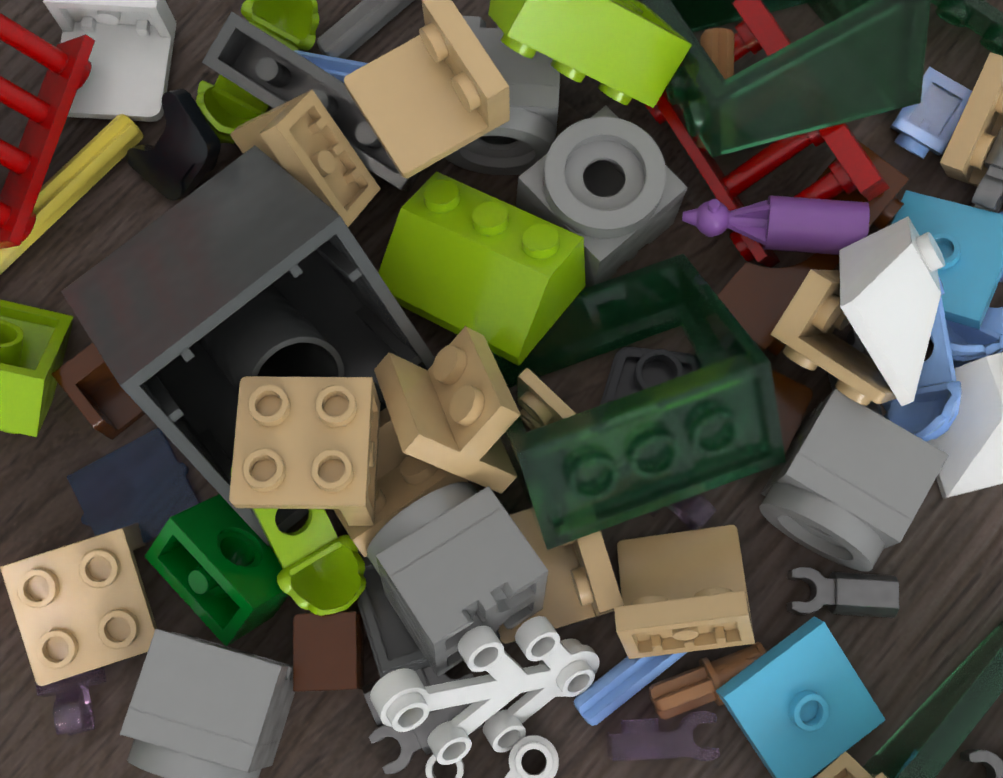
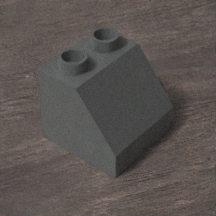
[61,145,435,546]

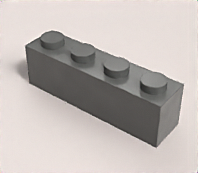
[202,11,422,192]

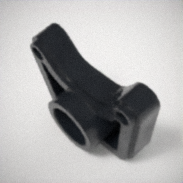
[126,89,221,201]
[598,347,709,432]

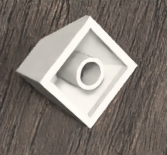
[839,216,945,407]
[927,352,1003,499]

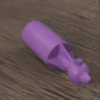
[682,195,870,255]

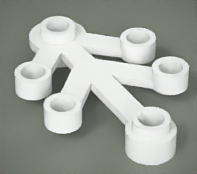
[370,616,600,765]

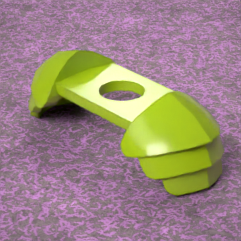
[196,0,319,144]
[231,467,366,616]

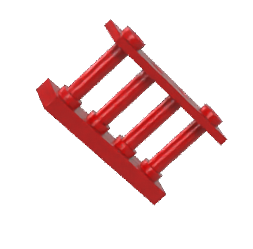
[645,0,890,268]
[0,13,95,249]

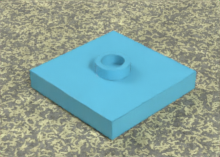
[891,190,1003,330]
[716,616,886,778]

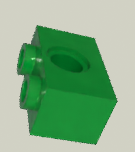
[144,494,289,647]

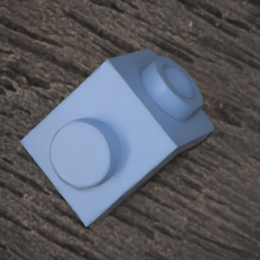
[890,66,972,159]

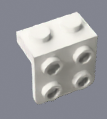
[43,0,176,122]

